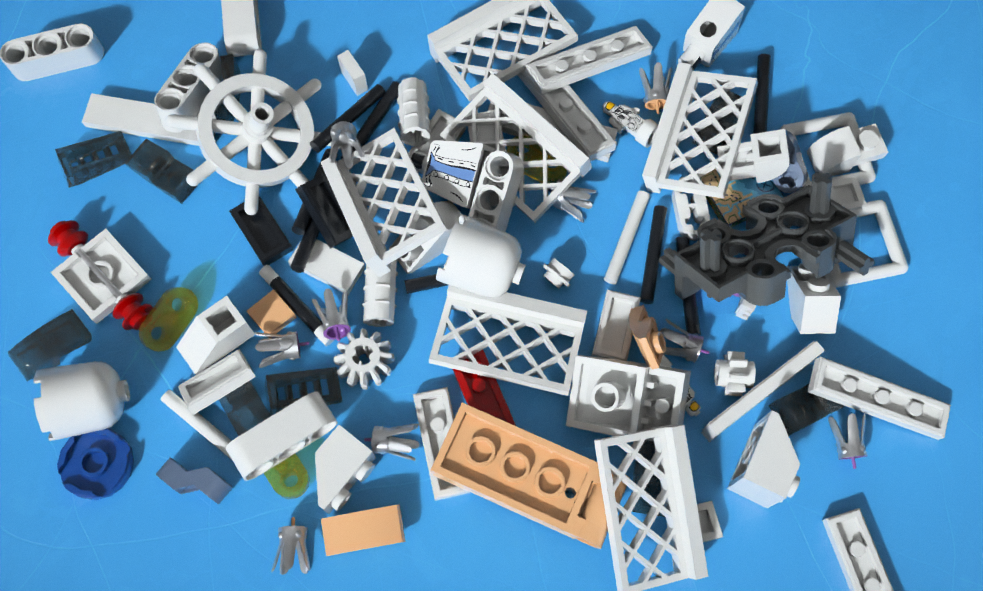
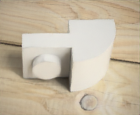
[807,124,888,176]
[717,129,790,183]

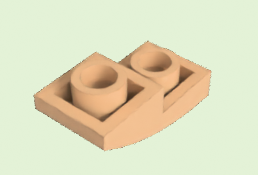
[629,305,666,370]
[321,504,406,556]

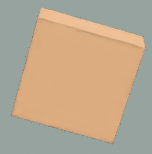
[246,289,297,338]

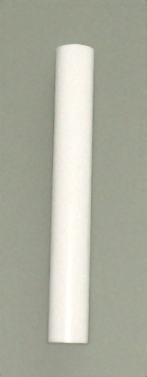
[604,191,650,285]
[161,390,232,460]

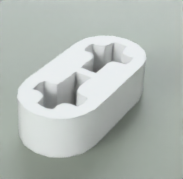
[672,176,710,241]

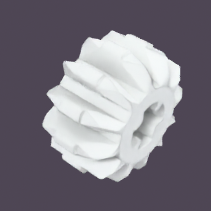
[334,328,395,390]

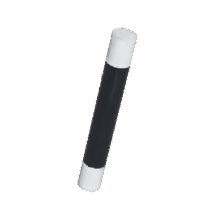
[259,265,334,346]

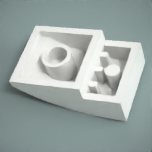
[566,355,691,441]

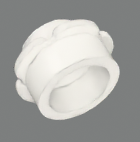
[543,258,574,289]

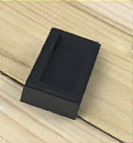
[295,174,353,249]
[229,196,293,266]

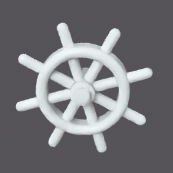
[165,49,332,215]

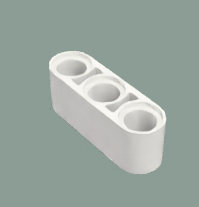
[221,0,262,58]
[0,23,104,81]
[154,42,224,132]
[468,151,524,232]
[226,392,338,481]

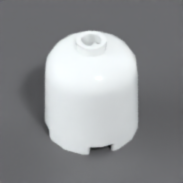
[436,214,526,298]
[33,361,130,441]

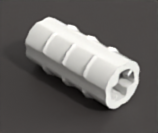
[397,77,431,147]
[362,259,398,327]

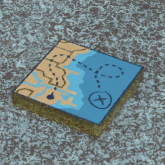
[695,167,784,228]

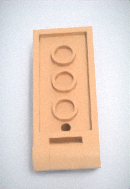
[430,403,630,549]

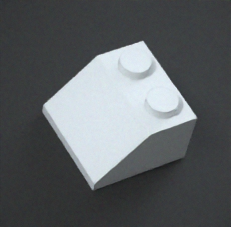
[727,410,800,508]

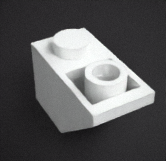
[389,200,461,274]
[787,263,841,334]
[176,296,255,375]
[315,425,376,514]

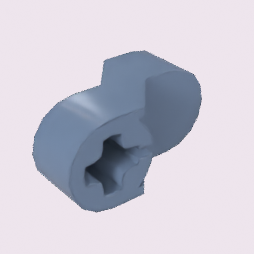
[772,129,808,193]
[156,457,233,504]

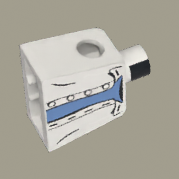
[678,0,745,71]
[411,140,495,209]

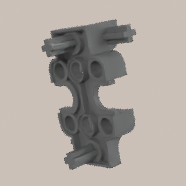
[659,172,874,306]

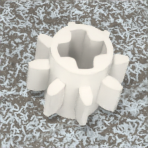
[714,351,756,396]

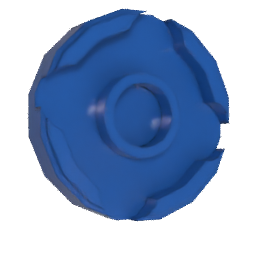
[57,428,134,500]

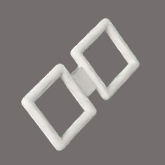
[780,112,909,288]

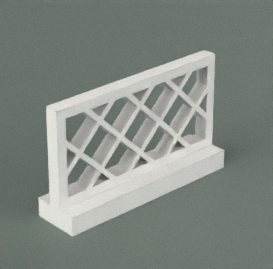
[427,0,578,101]
[642,63,758,199]
[440,73,592,223]
[320,128,447,278]
[429,285,587,396]
[594,425,709,591]

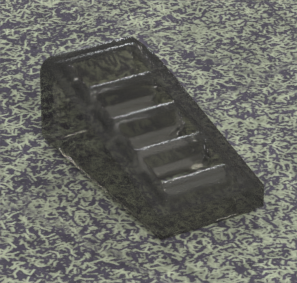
[55,131,133,188]
[265,367,342,416]

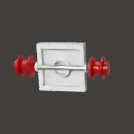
[48,220,153,330]

